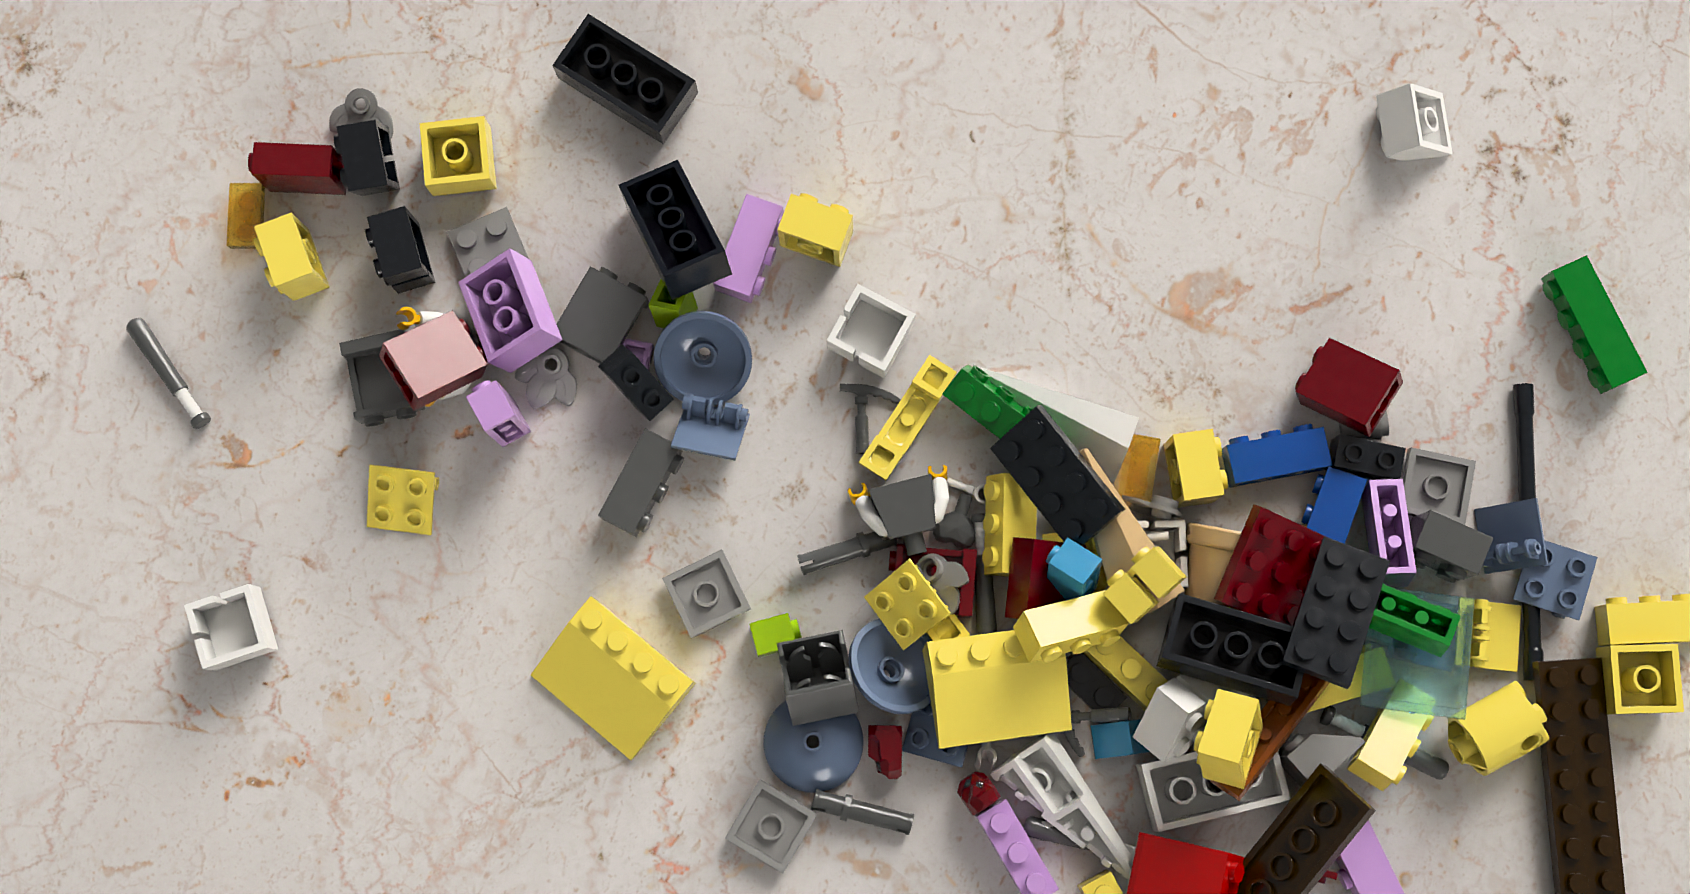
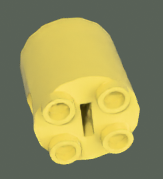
[1448,681,1549,776]

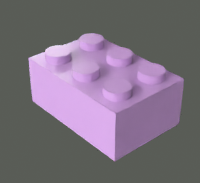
[458,248,562,373]

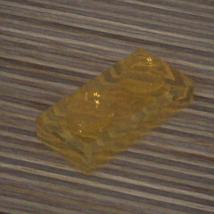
[226,183,265,249]
[1118,434,1161,502]

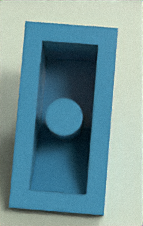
[1046,538,1102,600]

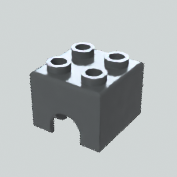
[777,630,859,726]

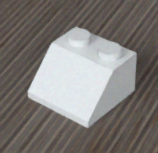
[1376,83,1453,161]

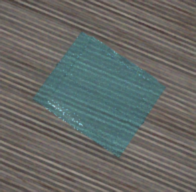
[1360,589,1475,720]

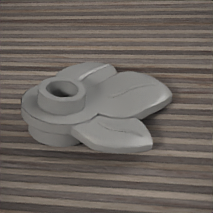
[329,88,393,138]
[515,348,577,409]
[1122,495,1182,520]
[917,553,969,615]

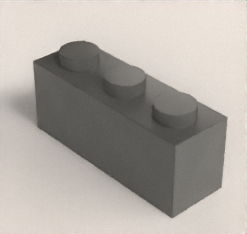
[598,428,684,537]

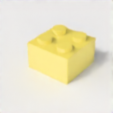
[419,116,497,196]
[777,193,853,267]
[253,213,330,301]
[1163,429,1228,508]
[1596,644,1684,715]
[1194,689,1263,789]

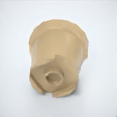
[1184,522,1242,611]

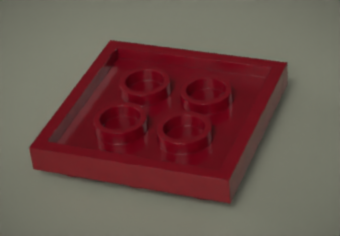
[1214,504,1328,626]

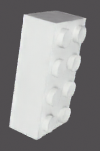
[1136,751,1291,832]

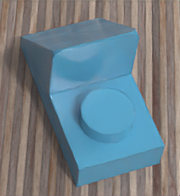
[1090,719,1150,759]

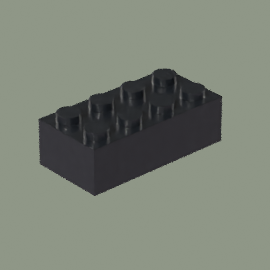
[552,14,698,144]
[618,160,732,300]
[1156,593,1304,706]

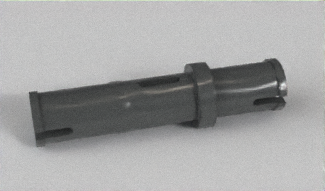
[797,532,898,575]
[811,789,914,835]

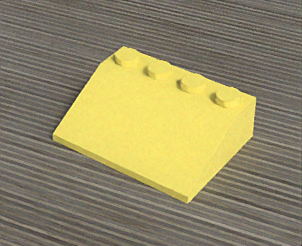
[531,596,696,761]
[922,630,1072,749]

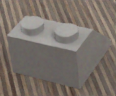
[1278,733,1366,787]

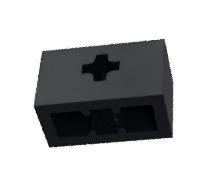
[598,345,674,421]
[1325,434,1406,481]

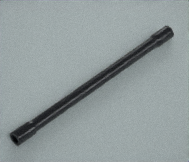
[1513,383,1544,681]

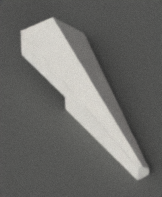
[981,367,1139,483]
[990,733,1134,885]

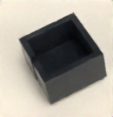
[334,120,400,196]
[365,206,436,294]

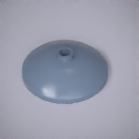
[654,311,752,406]
[849,618,932,714]
[764,700,863,793]

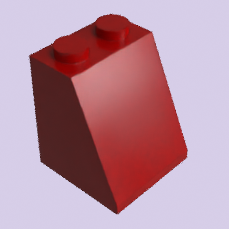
[1127,832,1244,894]

